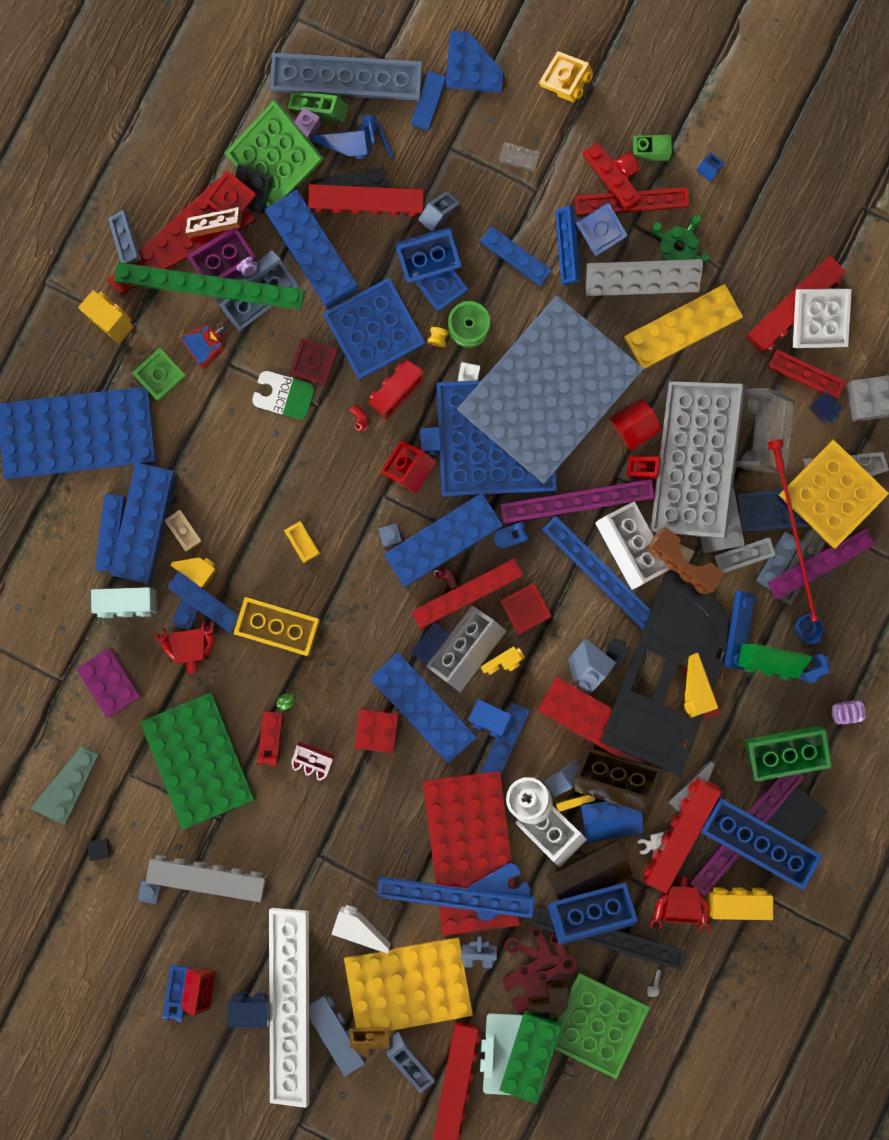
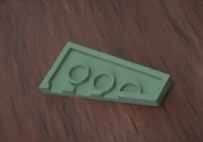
[30,746,100,825]

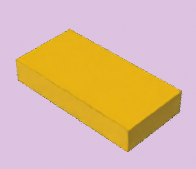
[284,521,320,563]
[555,794,595,812]

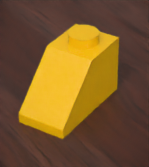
[171,558,217,588]

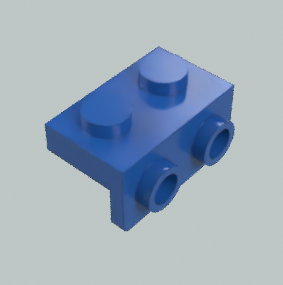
[799,654,830,683]

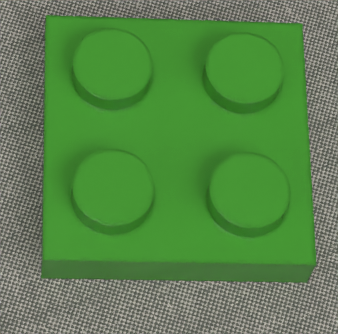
[132,348,186,402]

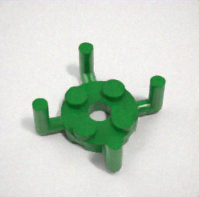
[651,215,709,266]

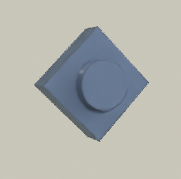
[378,523,402,547]
[137,880,161,904]

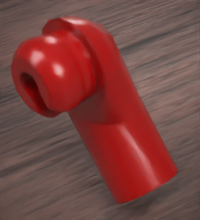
[349,404,368,432]

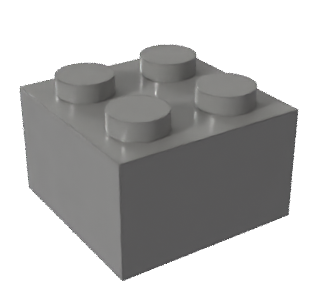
[846,376,889,422]

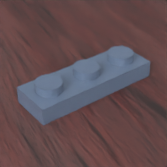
[108,210,141,264]
[755,532,802,590]

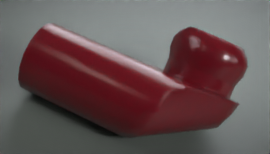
[433,566,459,590]

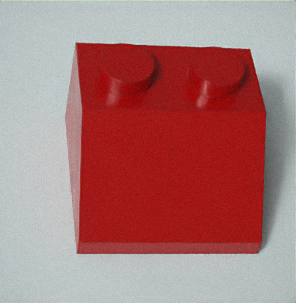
[381,440,437,493]

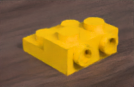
[539,51,593,103]
[480,646,525,675]

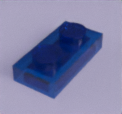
[411,622,449,664]

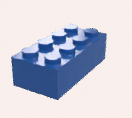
[548,883,638,945]

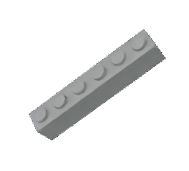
[145,855,267,902]

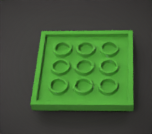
[225,100,324,207]
[555,972,650,1079]

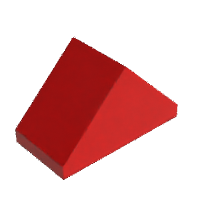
[627,457,661,480]

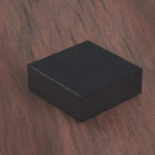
[87,838,110,861]

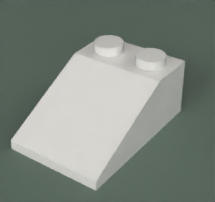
[515,806,587,867]
[332,905,390,954]

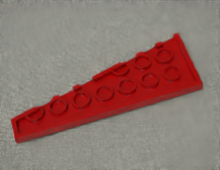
[107,179,256,295]

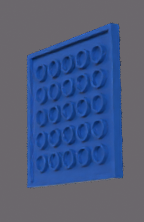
[437,380,557,497]

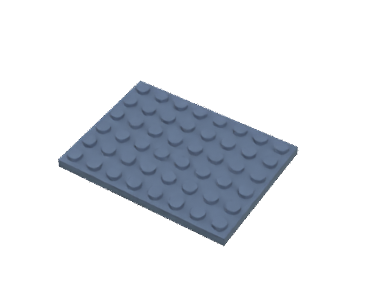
[457,295,644,484]

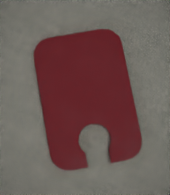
[503,962,566,1012]

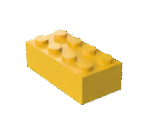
[234,597,321,657]

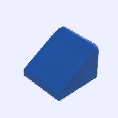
[696,152,725,181]

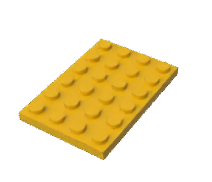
[344,937,473,1031]

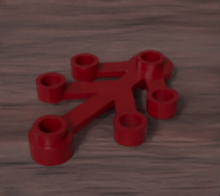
[504,927,577,983]

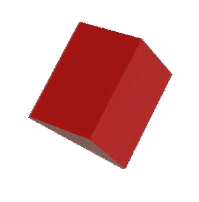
[609,399,662,451]
[181,969,216,1016]

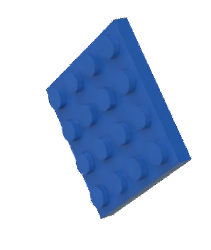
[323,278,425,380]

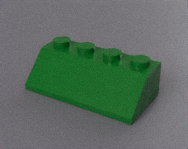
[744,725,832,782]

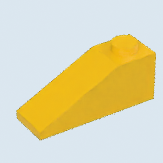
[684,653,718,718]

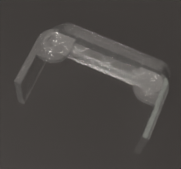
[735,388,795,474]

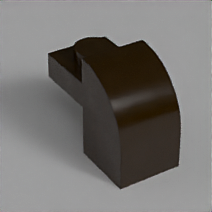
[527,980,569,1019]

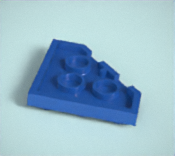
[446,31,503,92]

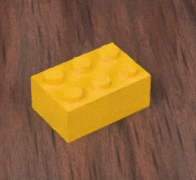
[78,290,134,344]
[707,887,773,920]

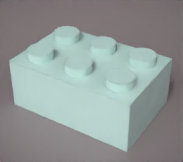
[91,588,157,618]

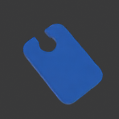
[468,863,531,921]

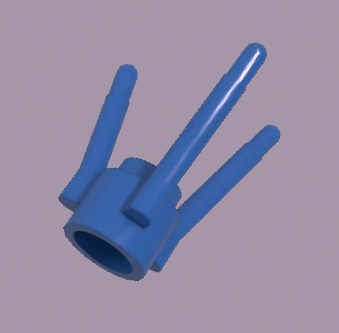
[360,115,394,160]

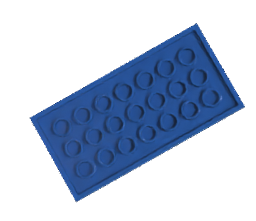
[0,387,156,480]

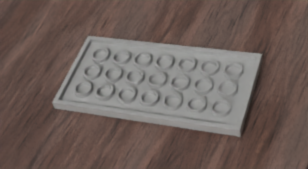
[651,381,745,539]

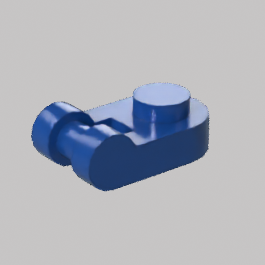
[494,521,530,549]

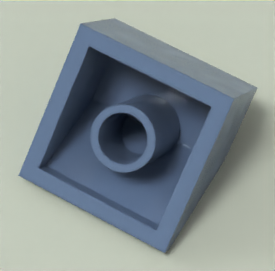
[568,638,616,695]

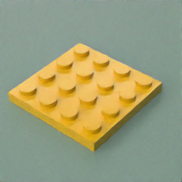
[779,440,889,549]

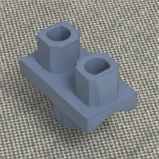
[461,936,497,968]

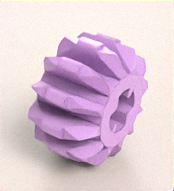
[831,701,866,724]

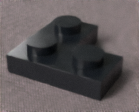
[235,164,274,214]

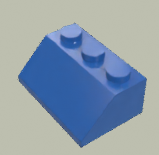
[396,226,462,283]
[580,800,643,843]

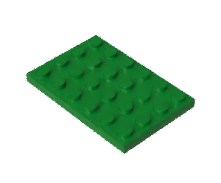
[140,693,255,830]

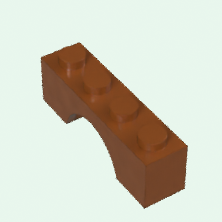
[647,527,725,594]

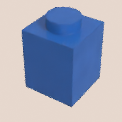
[420,427,441,456]

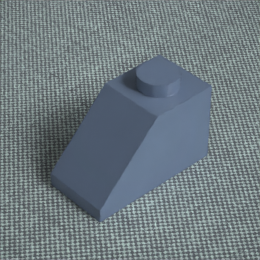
[418,191,460,232]

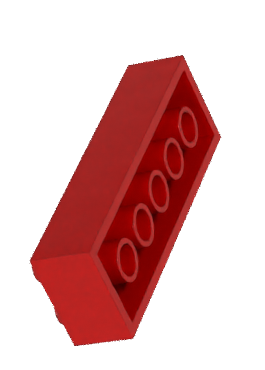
[537,677,644,763]

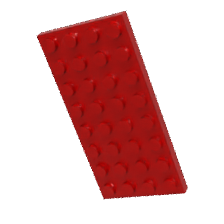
[423,771,520,936]

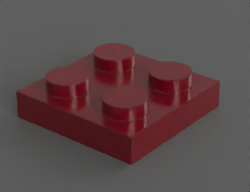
[290,338,338,386]

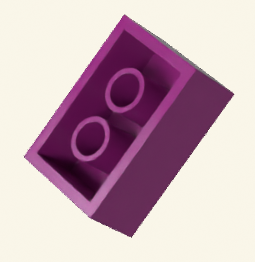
[187,228,257,279]
[76,648,144,718]

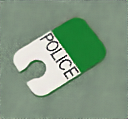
[252,371,314,420]

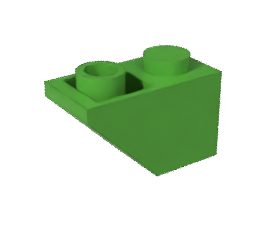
[633,135,672,161]

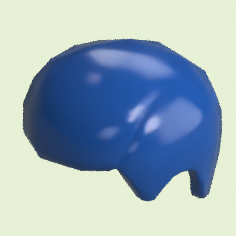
[794,614,824,645]

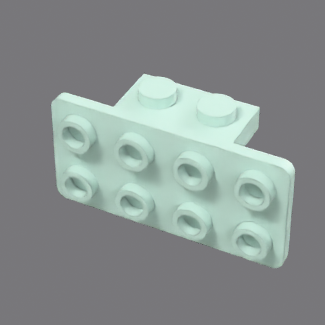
[480,1013,523,1095]

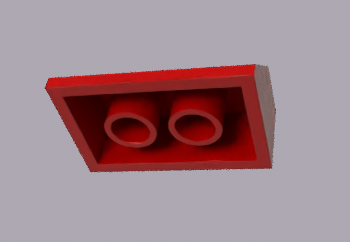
[369,360,424,420]

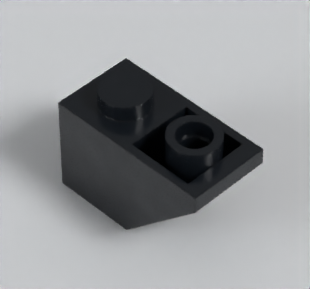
[604,639,630,670]

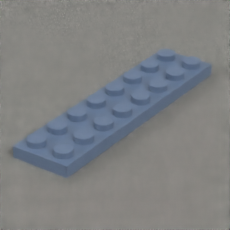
[270,53,422,101]

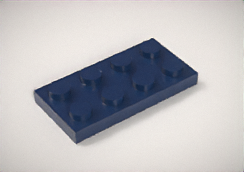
[737,490,811,532]

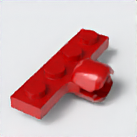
[583,142,641,211]

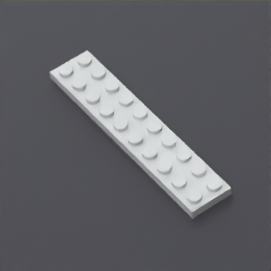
[269,908,309,1108]

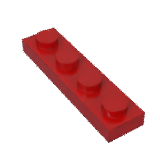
[767,349,846,400]

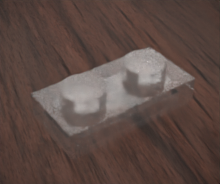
[499,142,540,172]

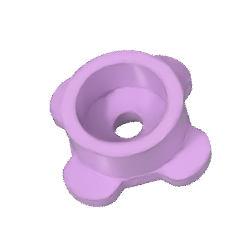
[236,257,258,277]

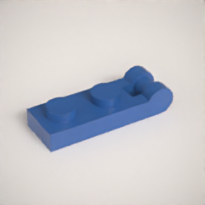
[162,965,191,1022]

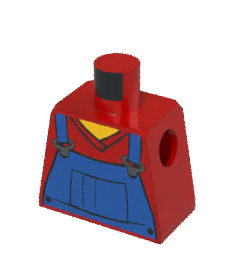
[180,324,229,370]

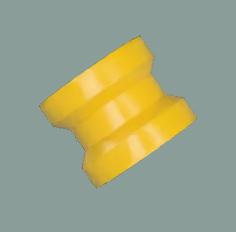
[427,327,449,347]

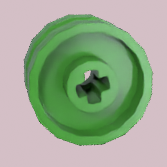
[448,301,490,348]

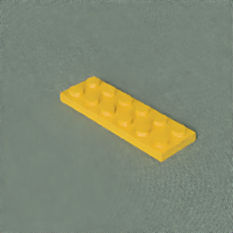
[624,284,743,370]

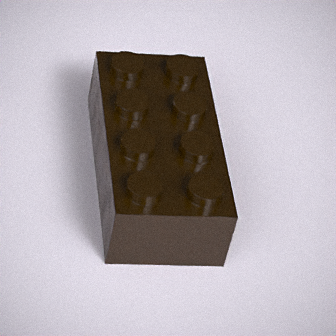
[575,747,662,814]

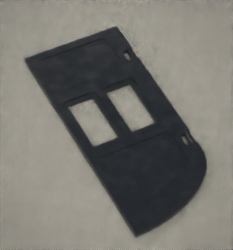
[600,570,731,776]

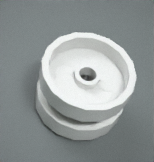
[506,777,553,824]

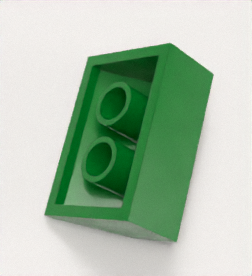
[738,643,812,681]

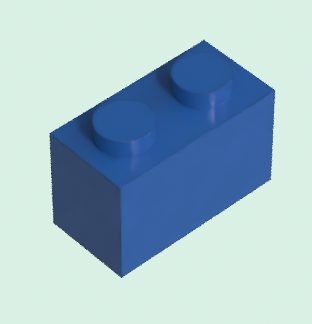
[468,699,516,739]

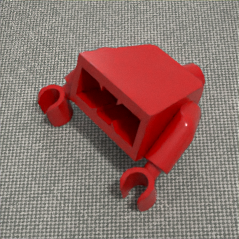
[154,621,215,674]
[650,876,711,933]

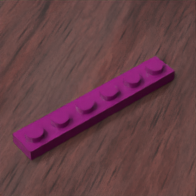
[767,528,875,599]

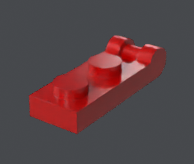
[257,711,283,767]

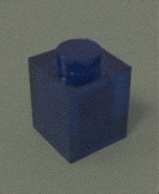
[809,392,842,424]

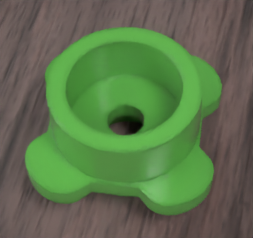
[276,694,295,710]

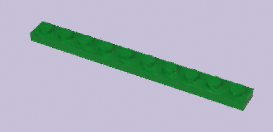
[113,262,305,310]

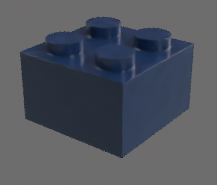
[227,992,270,1027]

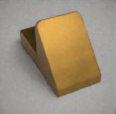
[349,1028,390,1058]

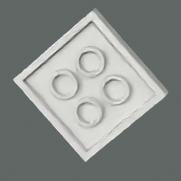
[793,289,852,348]

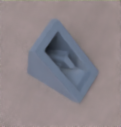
[544,760,580,797]

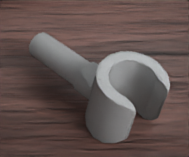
[647,970,662,997]

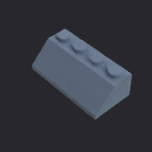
[213,251,299,331]

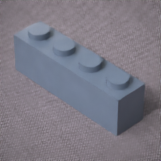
[309,993,366,1077]

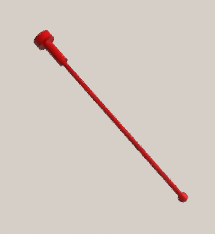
[768,439,819,622]

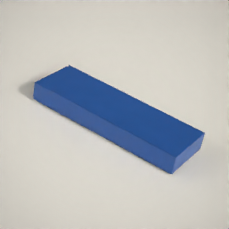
[411,71,446,131]

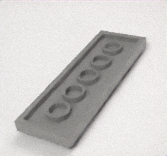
[585,259,703,296]

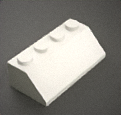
[595,501,670,590]

